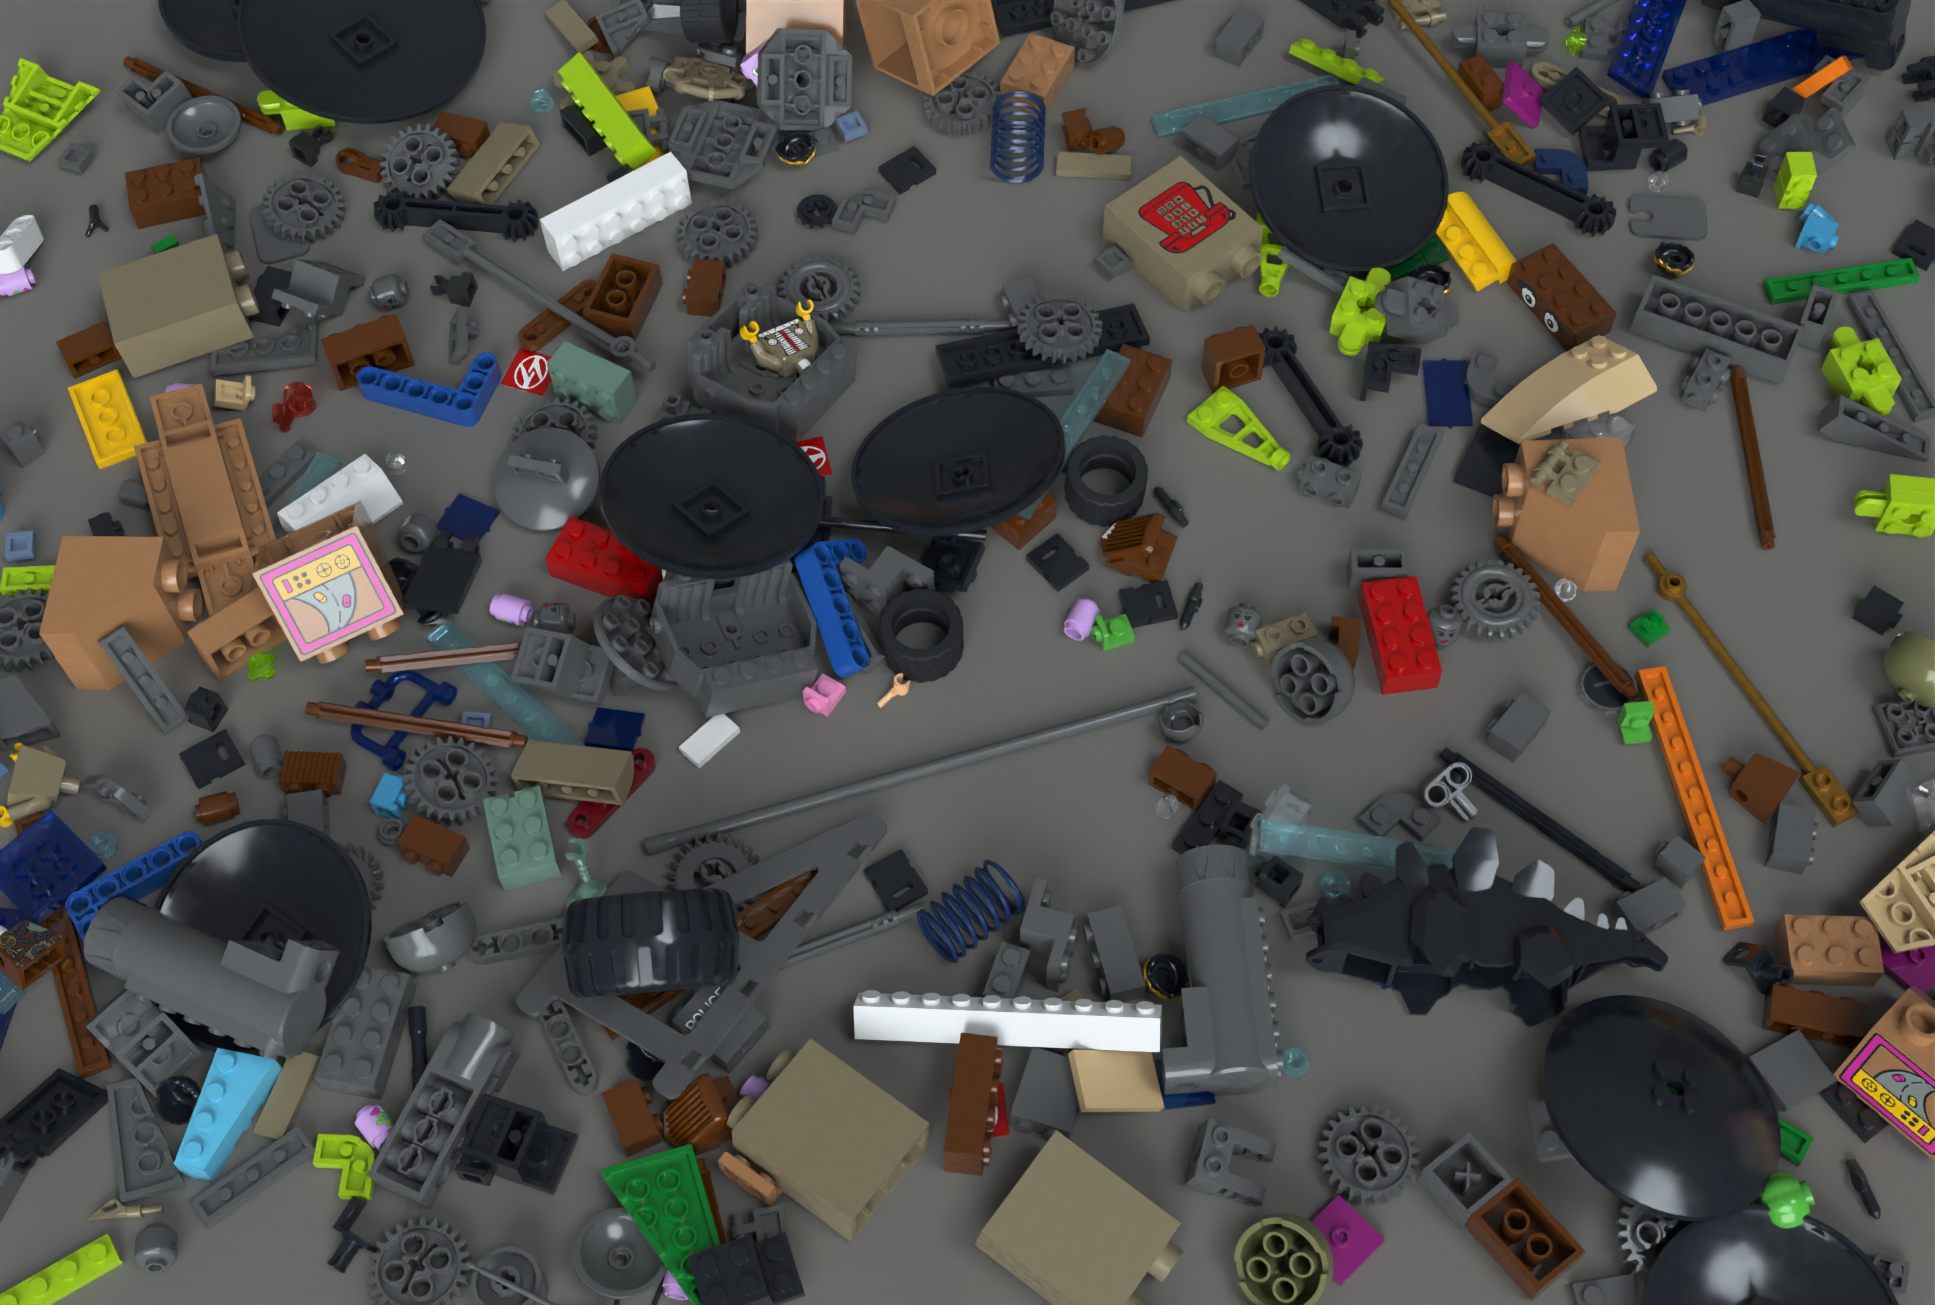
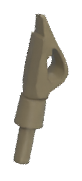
[87,1199,164,1221]

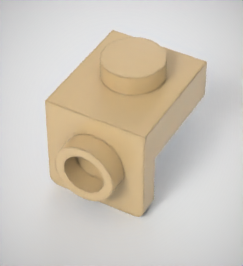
[214,375,255,411]

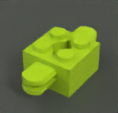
[257,90,336,131]
[1329,268,1391,356]
[1821,327,1902,417]
[1854,474,1935,537]

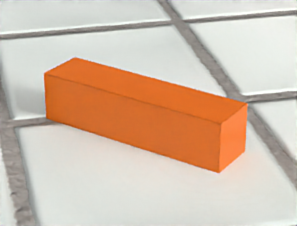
[1791,56,1854,100]

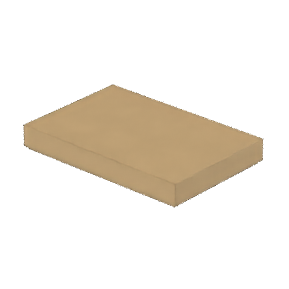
[1068,1050,1165,1112]

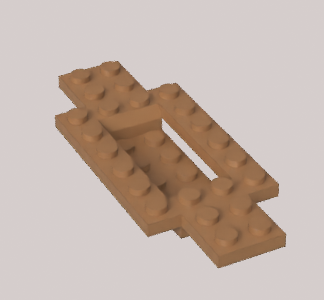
[134,383,276,617]

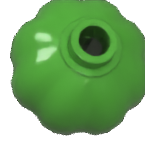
[1751,1171,1815,1229]

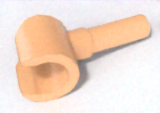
[876,673,910,708]

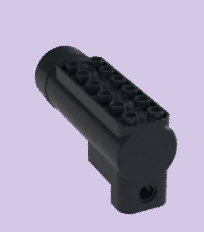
[1701,0,1911,71]

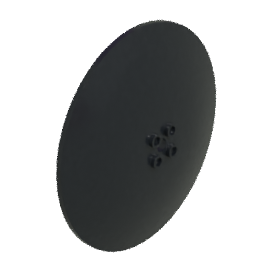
[237,0,486,124]

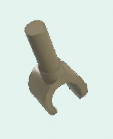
[1672,116,1708,136]

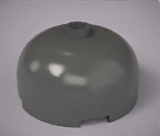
[1270,638,1355,725]
[384,900,477,973]

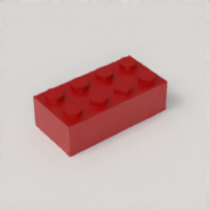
[545,516,664,606]
[1358,576,1442,695]

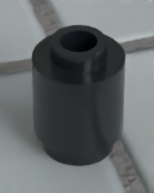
[1649,139,1688,172]

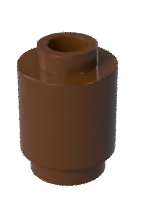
[1089,126,1125,154]
[195,791,241,826]

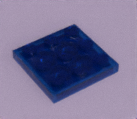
[0,810,107,925]

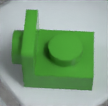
[1091,614,1135,651]
[1617,701,1655,744]

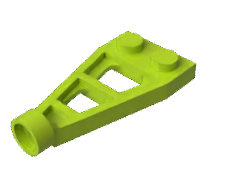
[1256,211,1290,297]
[1187,386,1291,471]

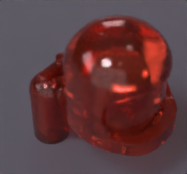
[272,382,316,432]

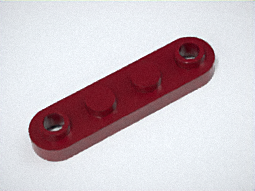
[567,748,656,839]

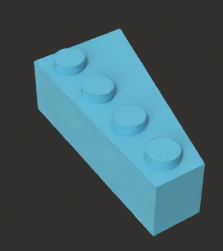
[174,1048,282,1182]

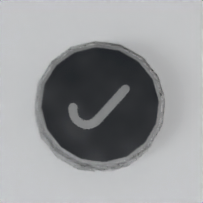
[1579,663,1638,715]

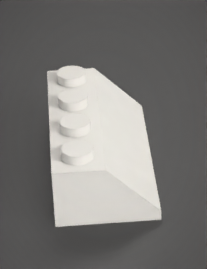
[277,454,403,534]

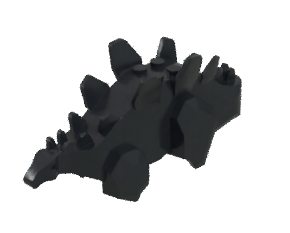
[1306,827,1668,1027]

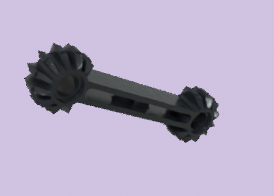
[1460,141,1616,237]
[374,189,539,242]
[1258,326,1363,466]

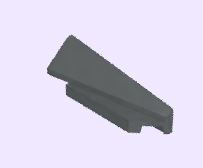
[642,2,746,41]

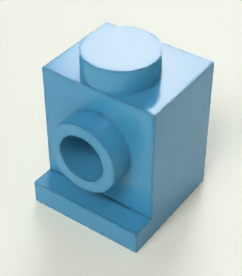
[1795,213,1840,254]
[370,773,412,821]

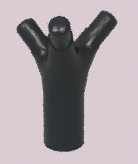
[85,205,109,237]

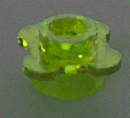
[1566,26,1587,55]
[247,653,276,681]

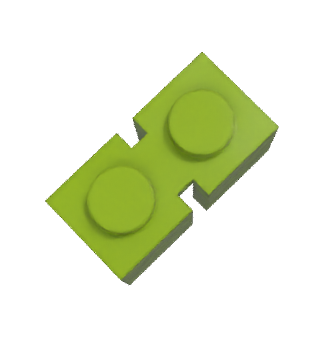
[1773,152,1817,209]

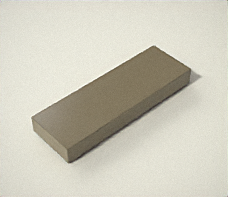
[545,0,599,54]
[1056,151,1132,180]
[253,1051,321,1141]

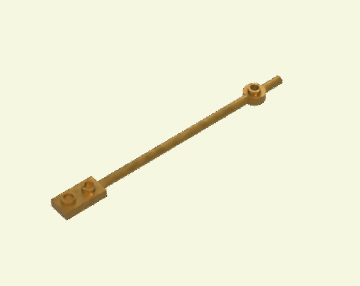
[1386,0,1536,166]
[1644,552,1860,827]

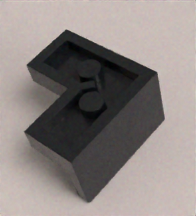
[1360,341,1422,401]

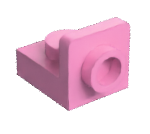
[802,673,846,717]

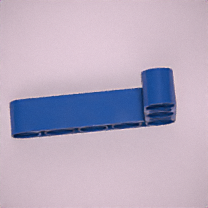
[356,352,502,427]
[795,539,869,678]
[65,831,203,971]

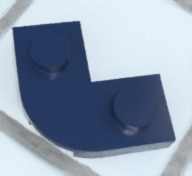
[1534,149,1589,195]

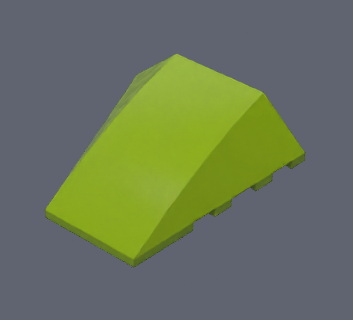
[0,58,100,162]

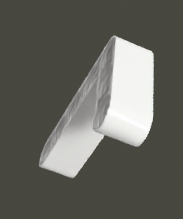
[0,215,44,274]

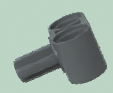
[1418,762,1478,822]

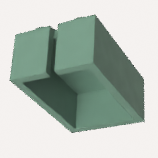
[547,341,637,425]
[483,785,561,891]

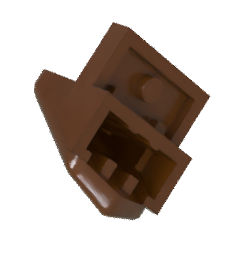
[1100,513,1178,583]
[663,1073,739,1156]

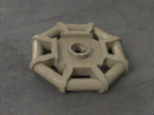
[663,56,755,102]

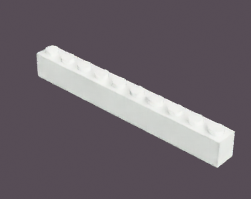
[853,990,1162,1052]

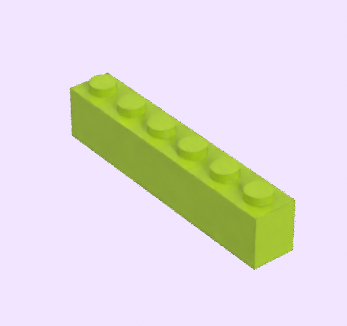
[558,52,657,170]

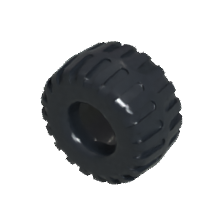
[562,888,739,998]

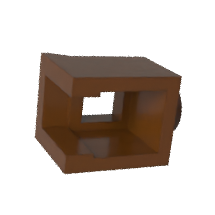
[1061,108,1092,151]

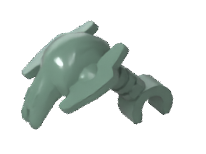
[565,838,609,908]

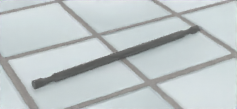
[465,1260,557,1305]

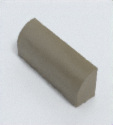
[447,122,540,205]
[511,740,634,806]

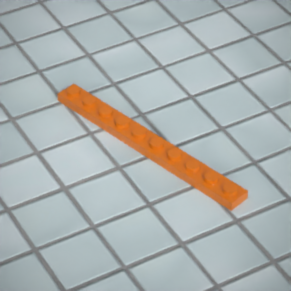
[1636,666,1755,931]

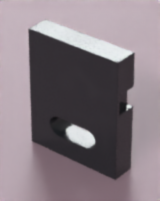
[878,146,936,195]
[1892,219,1935,271]
[1026,533,1089,592]
[1119,580,1178,628]
[179,729,246,789]
[864,849,928,912]

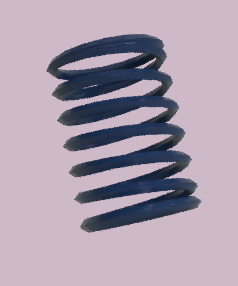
[990,91,1046,183]
[916,859,1025,964]

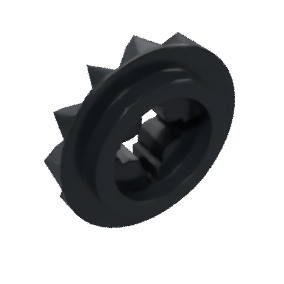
[797,195,837,229]

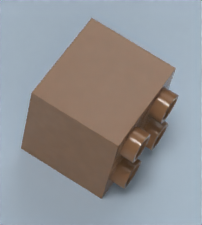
[855,0,1000,96]

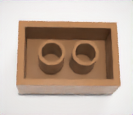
[1000,33,1075,115]
[187,587,288,682]
[1775,914,1884,987]

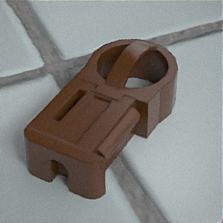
[336,148,385,183]

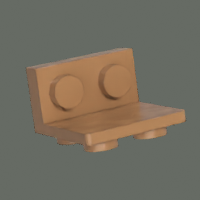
[718,1151,783,1207]

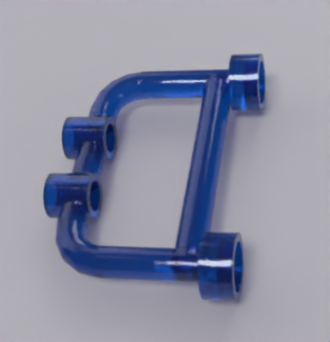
[350,670,458,771]

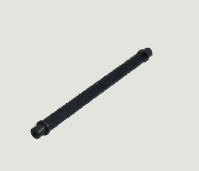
[1439,747,1640,893]

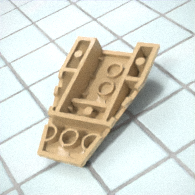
[1481,335,1657,444]
[1860,831,1935,954]

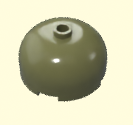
[1883,631,1935,708]
[1234,1213,1334,1305]

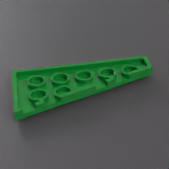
[600,1144,721,1305]

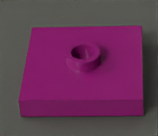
[1502,61,1543,129]
[1880,943,1935,994]
[1311,1195,1385,1286]

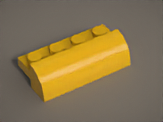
[1435,192,1517,292]

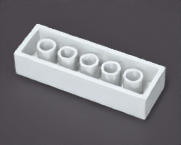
[540,152,692,271]

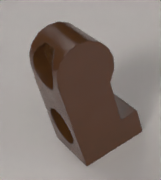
[1329,616,1360,669]

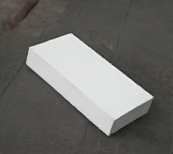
[679,714,740,769]

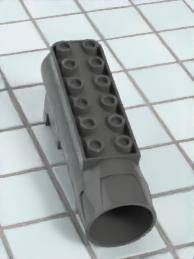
[1161,845,1283,1095]
[84,897,340,1060]

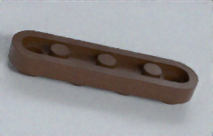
[518,280,597,351]

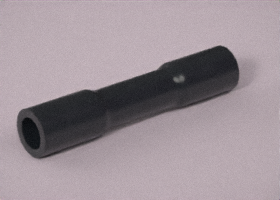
[408,1006,428,1092]

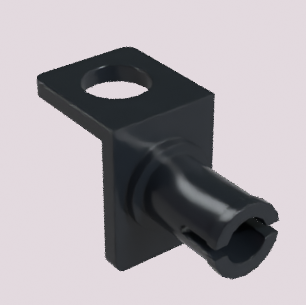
[1723,942,1794,995]
[327,1196,378,1273]

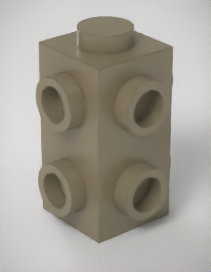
[1251,612,1318,667]

